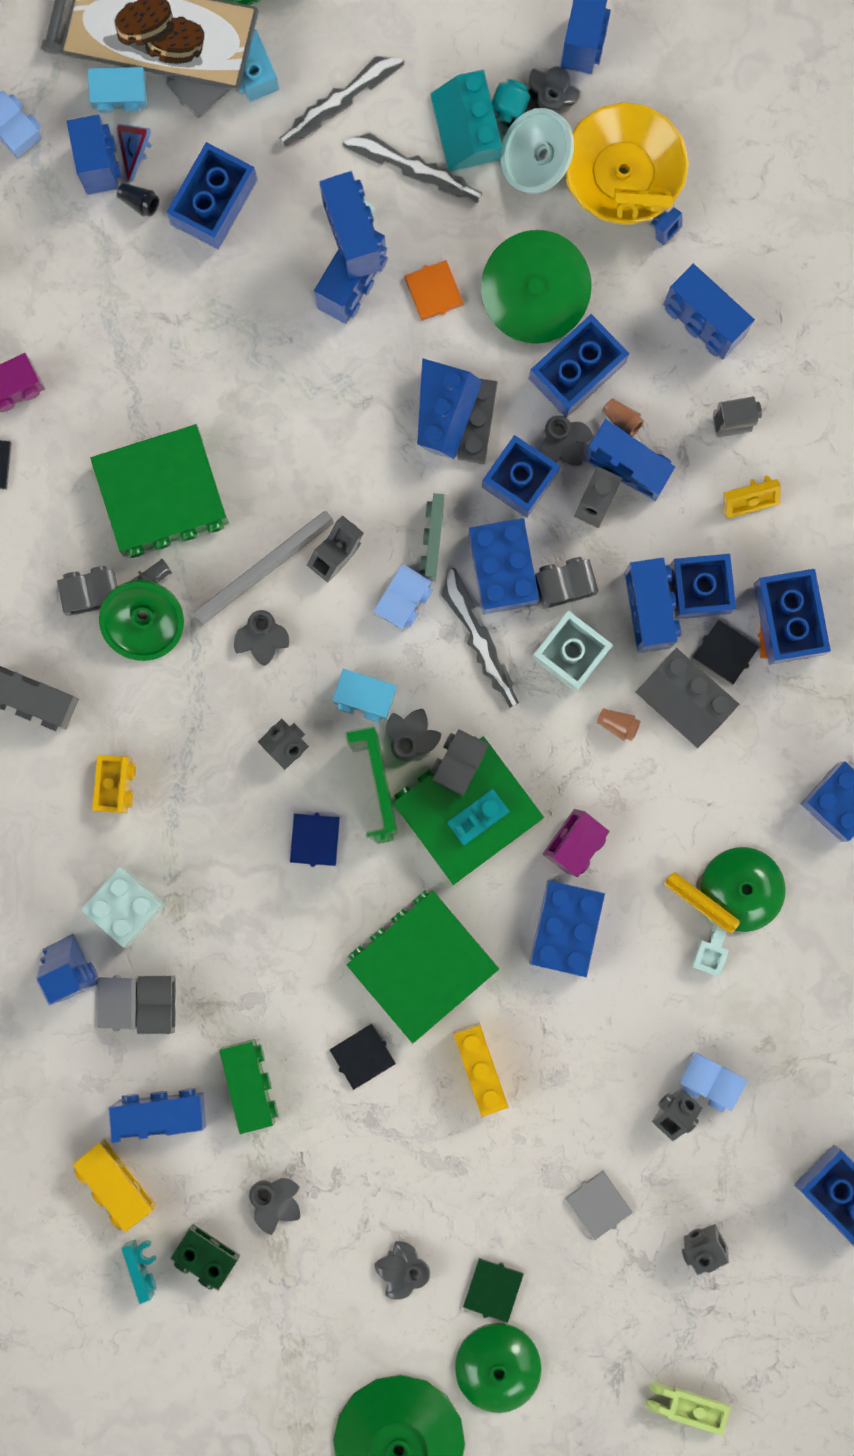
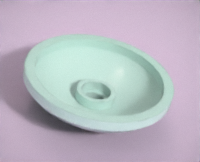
[500,108,574,194]

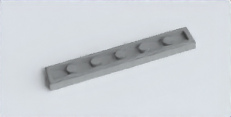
[193,511,334,625]

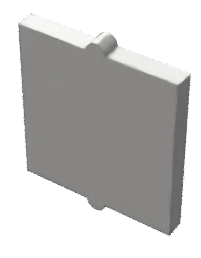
[168,78,230,118]
[97,975,136,1031]
[565,1170,633,1240]

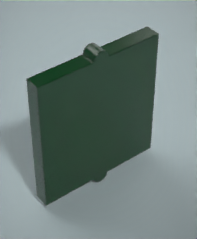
[463,1258,524,1323]

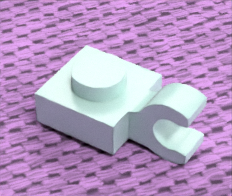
[691,924,729,977]

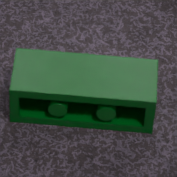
[219,1039,279,1134]

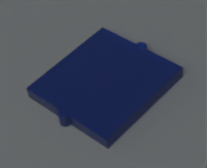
[290,813,340,867]

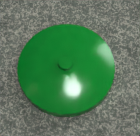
[481,230,592,344]

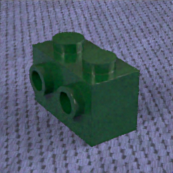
[170,1224,240,1291]

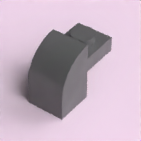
[307,515,364,583]

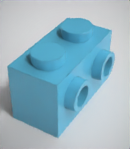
[239,29,279,102]
[88,67,148,113]
[332,669,397,723]

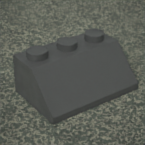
[635,647,740,748]

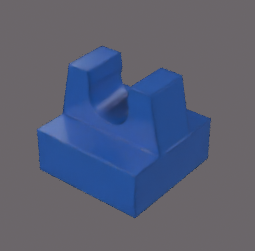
[651,207,682,245]

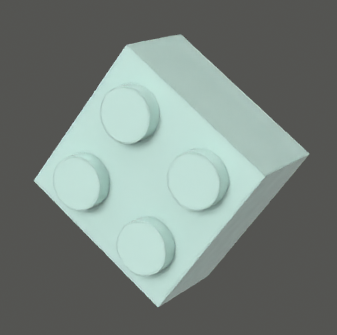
[532,610,613,693]
[81,867,166,948]

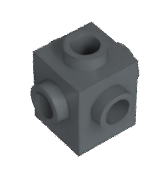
[258,718,309,770]
[652,1088,702,1141]
[682,1224,729,1275]

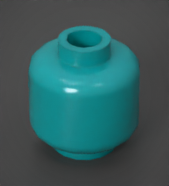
[492,79,530,124]

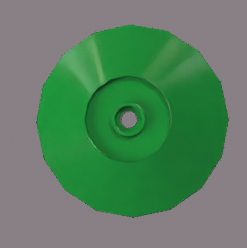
[333,1375,465,1456]

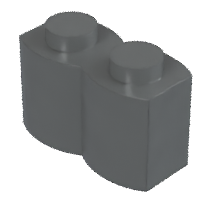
[713,396,762,438]
[535,557,599,609]
[57,566,118,616]
[430,729,489,797]
[135,976,176,1034]

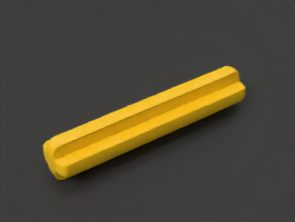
[665,872,740,934]

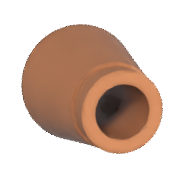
[602,398,644,437]
[597,708,641,741]

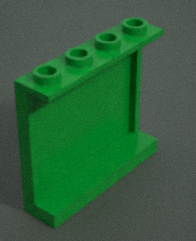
[90,424,229,558]
[346,726,398,844]
[393,736,545,885]
[346,890,499,1044]

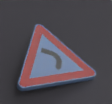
[117,124,152,181]

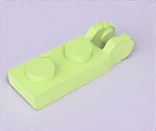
[645,1382,731,1436]

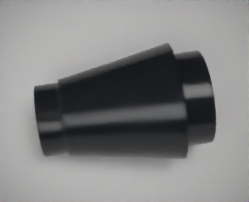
[117,183,159,216]

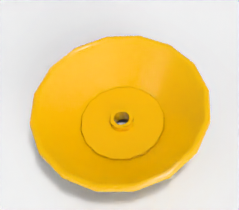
[565,102,689,225]

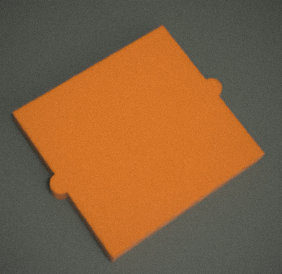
[405,260,464,321]

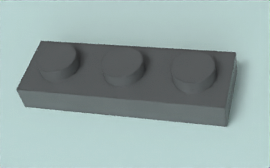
[458,378,498,464]

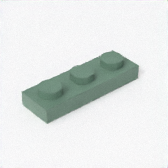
[420,493,444,581]

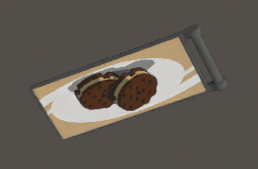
[41,0,259,90]

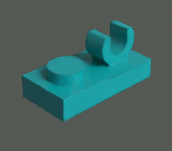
[447,789,510,846]
[121,1239,157,1304]

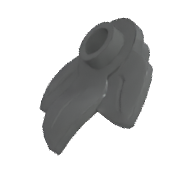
[529,66,580,112]
[541,415,593,466]
[234,610,289,666]
[386,708,442,761]
[249,1178,301,1235]
[374,1241,430,1300]

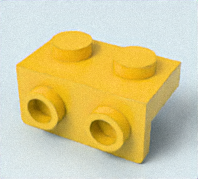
[92,755,136,814]

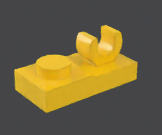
[614,188,672,219]
[723,475,781,519]

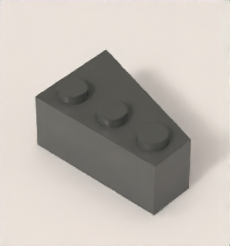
[0,666,79,731]

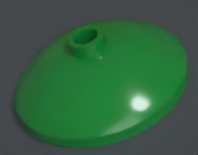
[99,580,184,661]
[700,847,786,932]
[455,1323,541,1413]

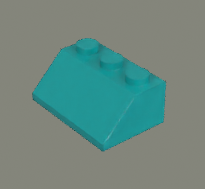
[430,69,502,172]

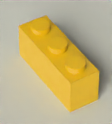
[453,1022,509,1117]
[72,1138,157,1233]

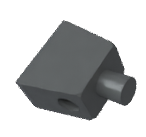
[574,466,622,528]

